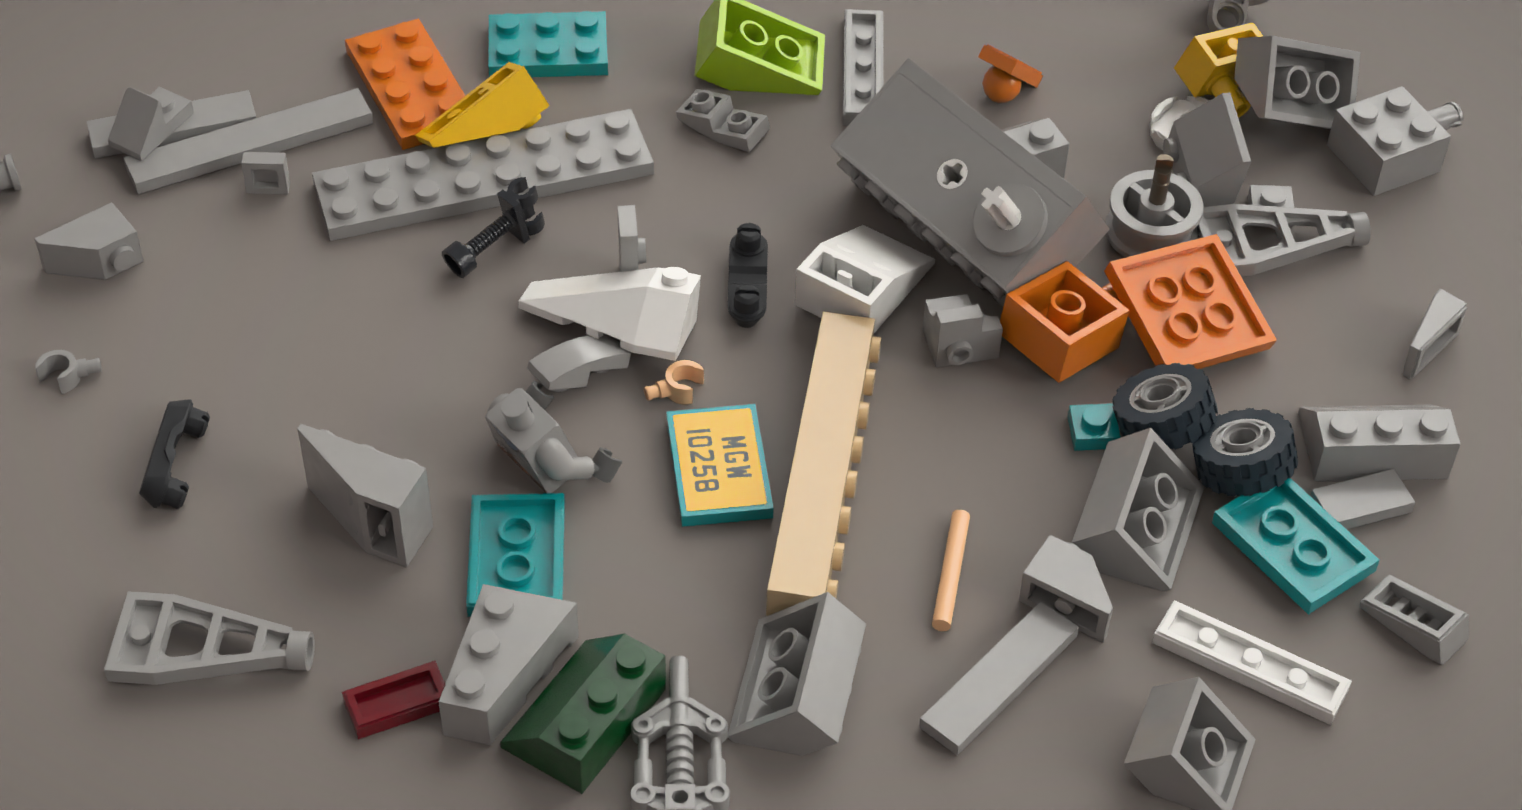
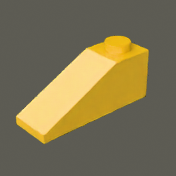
[415,62,550,148]

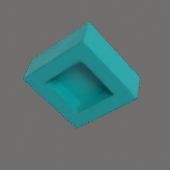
[1067,403,1121,451]

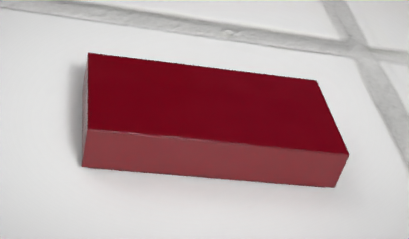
[342,661,445,740]

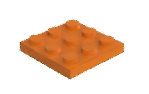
[1104,234,1277,369]

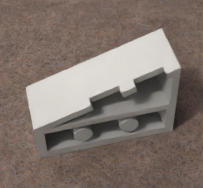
[439,584,579,745]

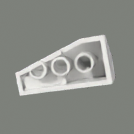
[518,267,701,361]

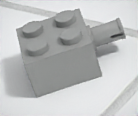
[1327,86,1463,196]

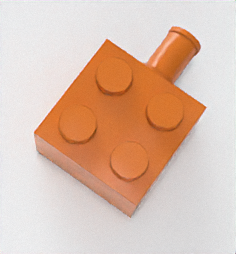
[1000,261,1130,383]

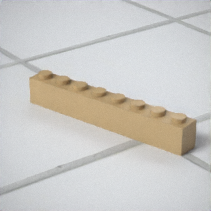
[766,312,881,616]

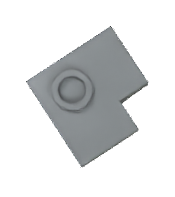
[922,294,1003,367]

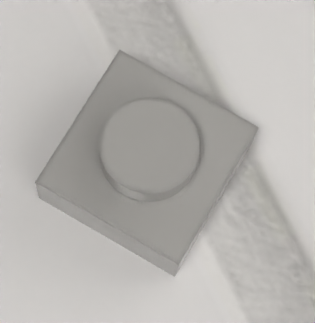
[241,152,291,194]
[1247,185,1294,227]

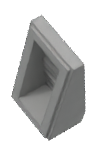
[1403,289,1467,379]
[1360,574,1469,665]

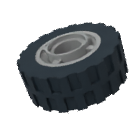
[1112,363,1218,450]
[1192,408,1298,497]

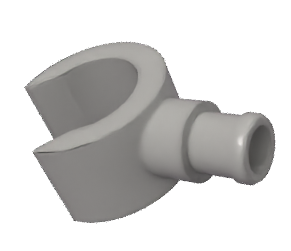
[35,350,102,394]

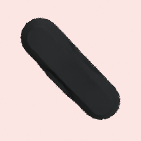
[727,223,768,328]
[139,399,210,509]

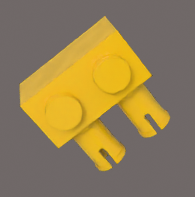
[1174,23,1263,118]

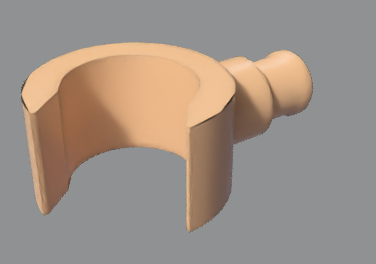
[644,360,704,405]

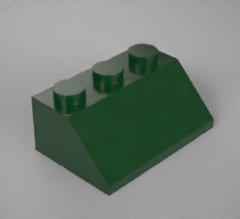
[500,633,666,794]

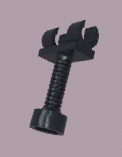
[442,177,545,278]

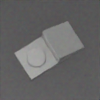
[108,86,194,161]

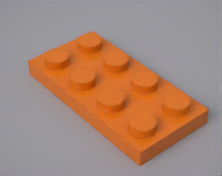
[345,18,466,150]

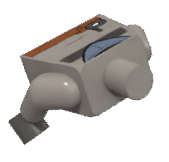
[485,381,623,493]

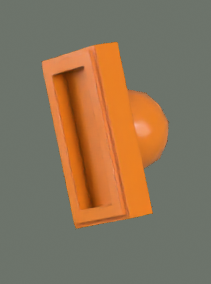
[978,44,1044,103]

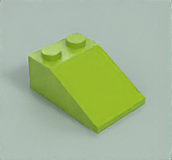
[694,0,825,95]

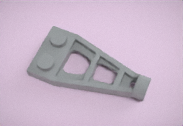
[1196,204,1371,276]
[104,591,315,685]

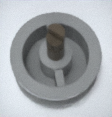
[1106,154,1203,257]

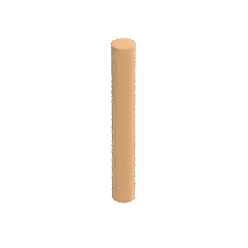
[932,510,970,631]

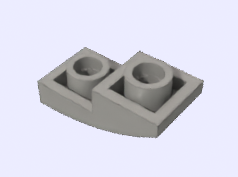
[676,89,770,152]
[527,333,631,392]

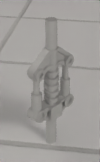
[630,656,730,810]

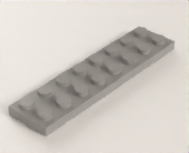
[312,109,654,241]

